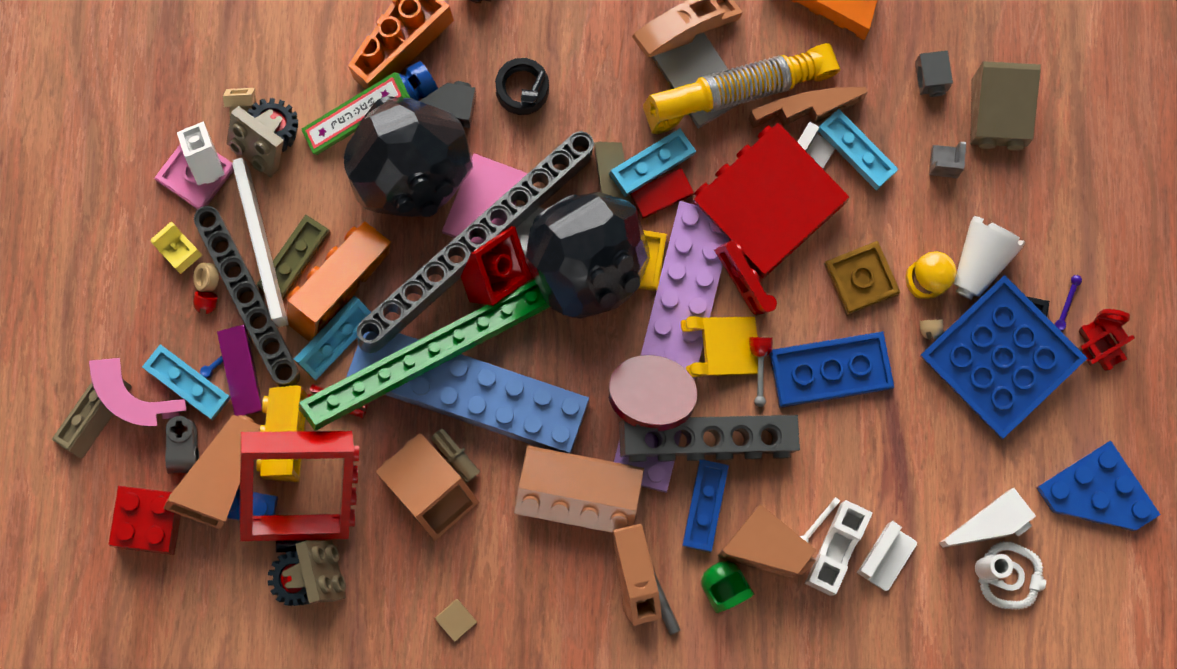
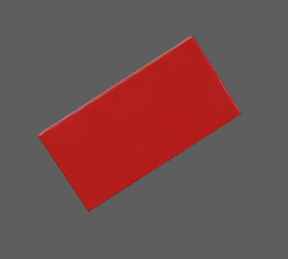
[630,168,694,219]

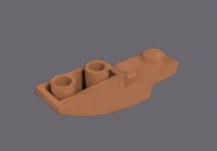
[632,0,743,58]

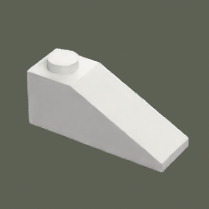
[939,488,1036,548]

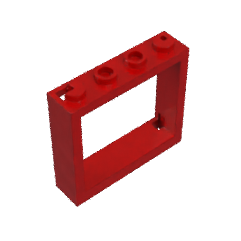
[239,431,359,541]

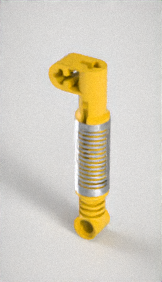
[643,43,841,134]

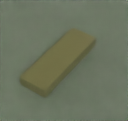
[256,214,330,300]

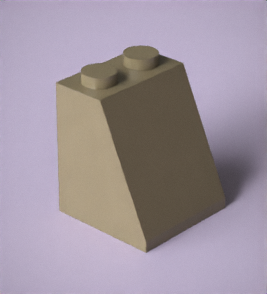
[970,61,1041,150]

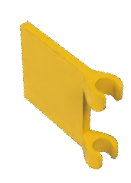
[681,316,758,378]

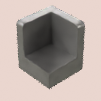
[929,141,966,178]

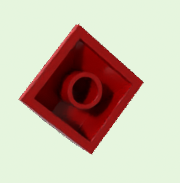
[461,226,532,306]

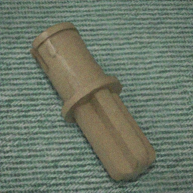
[432,429,481,483]

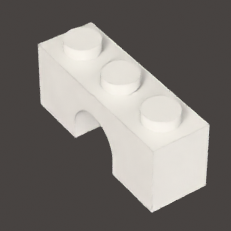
[804,500,872,596]

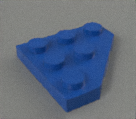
[1036,440,1161,531]

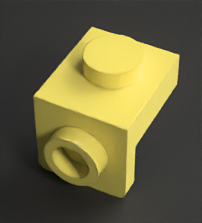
[151,222,202,274]

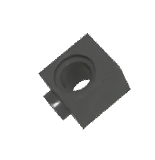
[915,50,953,97]

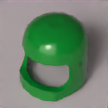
[700,561,754,613]

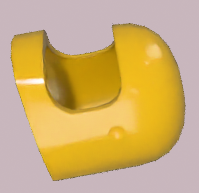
[905,251,957,299]

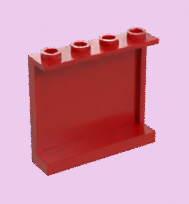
[693,122,849,279]

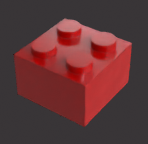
[109,486,181,555]

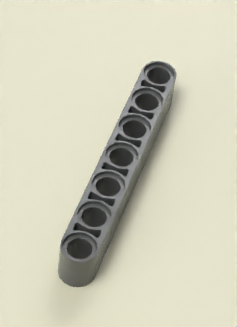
[194,206,300,387]

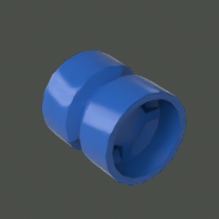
[399,60,438,101]

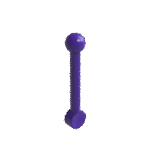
[1054,275,1082,331]

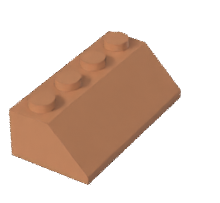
[514,445,644,533]

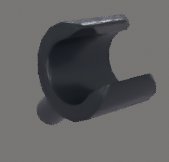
[521,70,547,108]

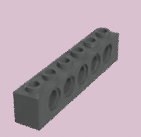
[619,415,800,462]

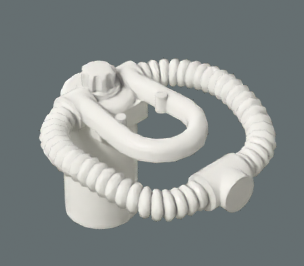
[975,541,1046,610]

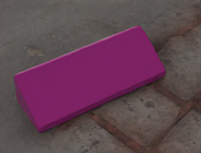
[217,325,263,416]

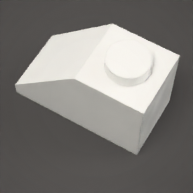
[177,121,225,186]

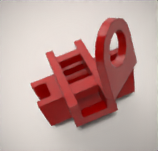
[1079,309,1135,371]

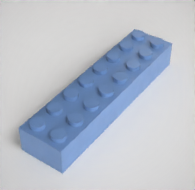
[346,331,589,454]

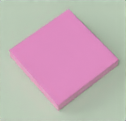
[154,144,234,210]

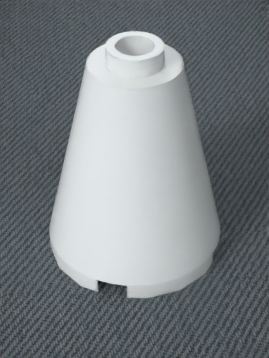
[954,216,1025,300]

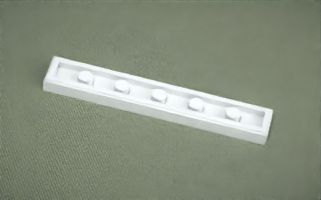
[232,158,289,327]

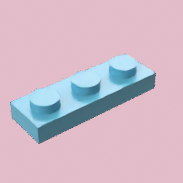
[818,109,898,191]
[609,128,696,197]
[294,296,371,380]
[142,344,231,421]

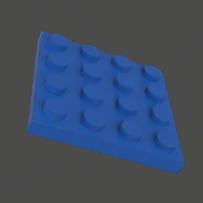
[920,275,1088,439]

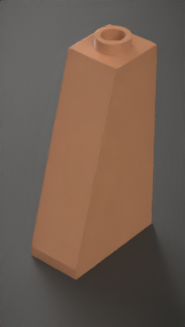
[163,415,261,529]

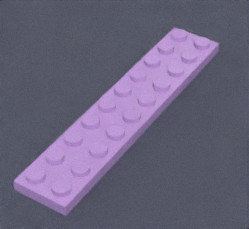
[614,201,729,493]

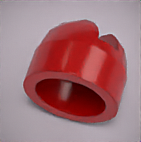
[193,291,218,314]

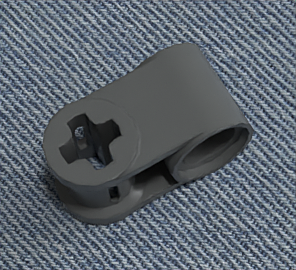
[165,416,199,474]

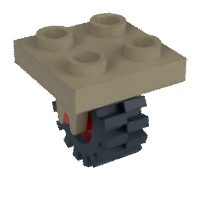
[226,98,298,177]
[268,541,346,606]

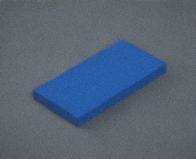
[769,331,895,408]

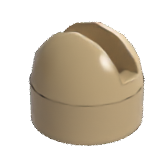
[920,319,943,340]

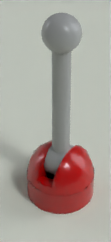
[749,337,773,407]

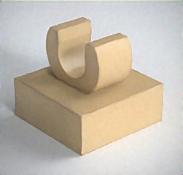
[223,88,256,116]

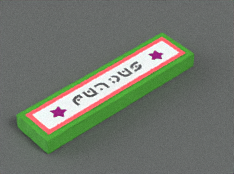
[301,72,410,155]

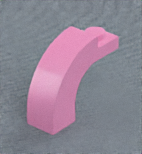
[89,358,186,426]

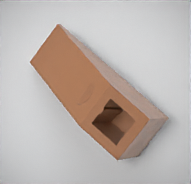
[612,524,662,626]

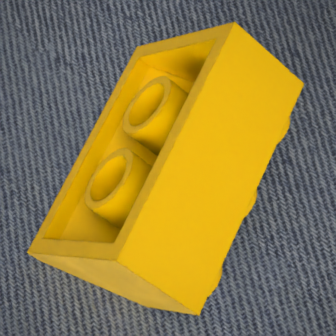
[256,385,308,482]

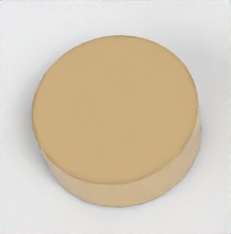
[193,263,219,292]

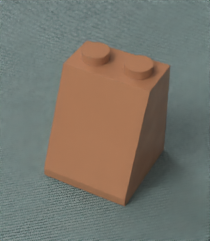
[375,433,479,541]
[718,504,817,578]

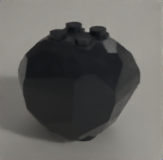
[344,96,473,217]
[525,192,650,319]

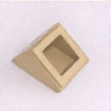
[434,599,477,642]

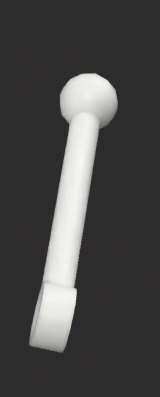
[800,497,840,543]

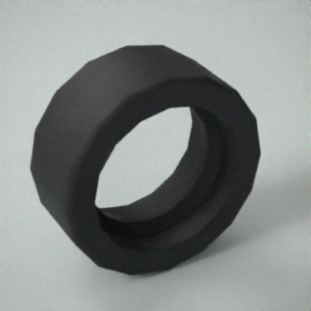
[495,58,549,115]

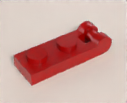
[714,239,777,315]

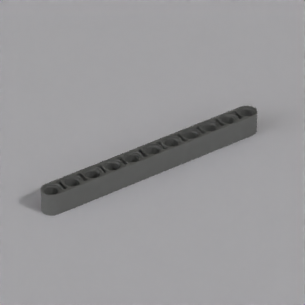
[357,131,594,353]

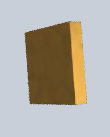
[824,241,901,315]

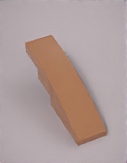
[748,87,868,128]

